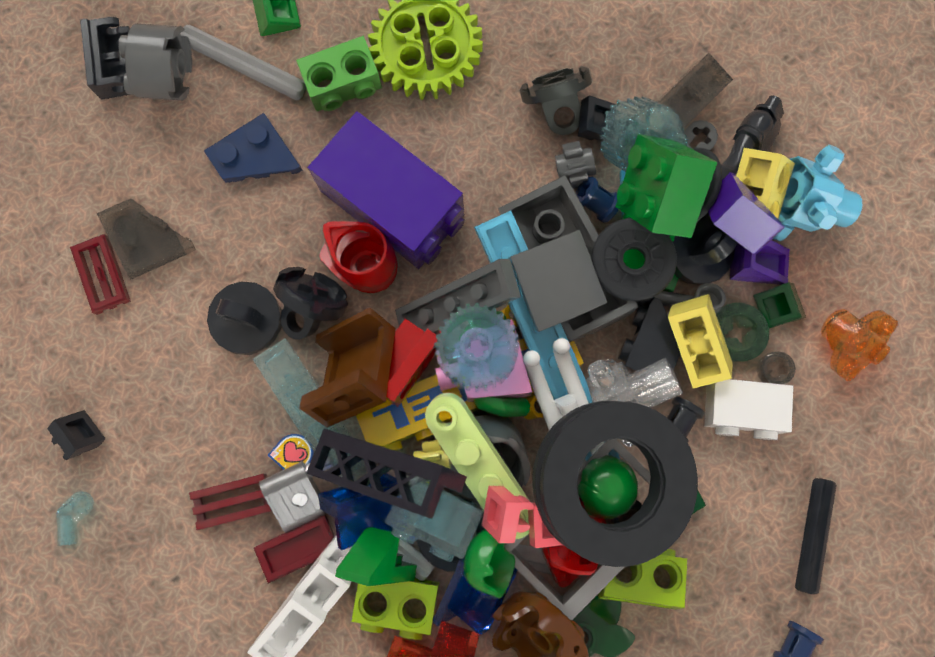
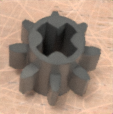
[555,141,596,189]

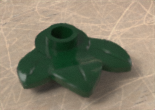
[573,595,635,657]

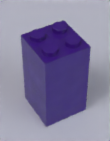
[307,111,465,269]

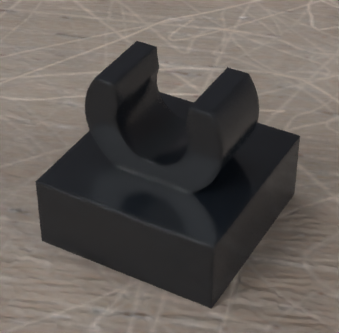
[578,95,619,143]
[47,410,106,460]

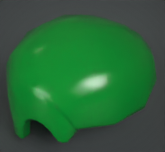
[577,455,638,519]
[464,529,515,599]

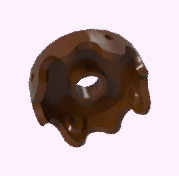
[492,591,589,657]

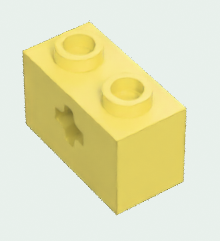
[668,294,733,389]

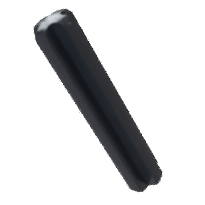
[795,478,837,595]

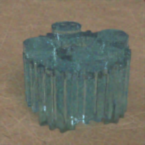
[600,96,688,172]
[434,303,519,392]

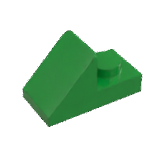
[335,527,417,586]

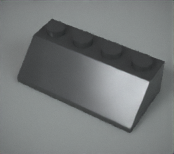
[498,175,638,342]

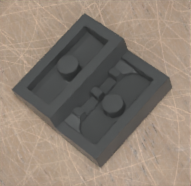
[508,230,607,332]

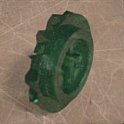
[716,303,770,362]

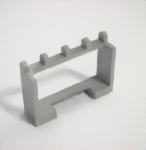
[504,439,651,620]

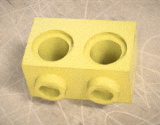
[736,148,795,219]

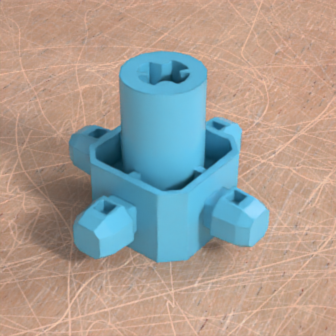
[773,145,863,241]

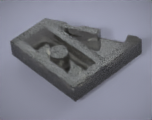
[96,198,196,280]

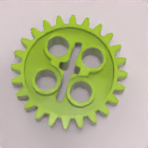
[368,0,483,100]

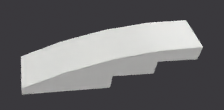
[247,521,363,657]

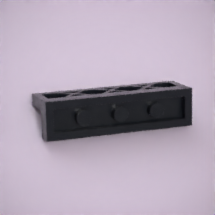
[307,428,467,519]

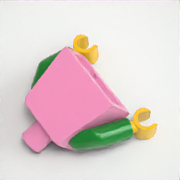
[435,305,544,420]

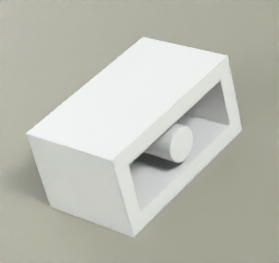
[704,379,793,440]

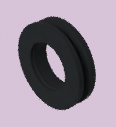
[532,401,698,567]

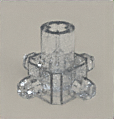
[586,357,683,447]

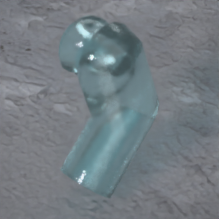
[56,491,94,546]

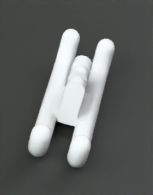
[523,338,609,487]

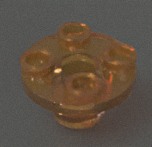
[821,309,898,381]

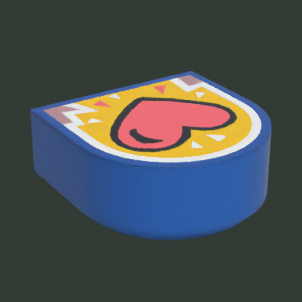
[268,434,315,470]

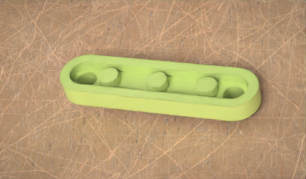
[425,393,530,539]

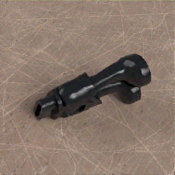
[721,95,784,180]

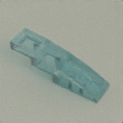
[253,338,367,488]

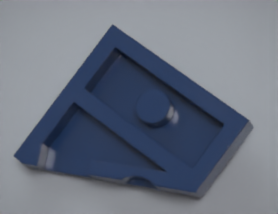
[204,113,303,183]

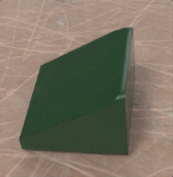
[753,282,806,330]

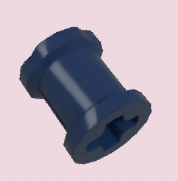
[575,176,619,223]
[772,621,824,657]

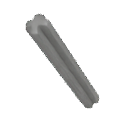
[180,25,306,100]

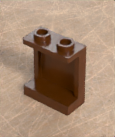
[299,308,396,428]

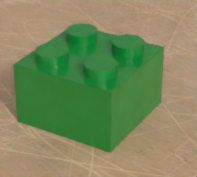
[615,134,718,238]

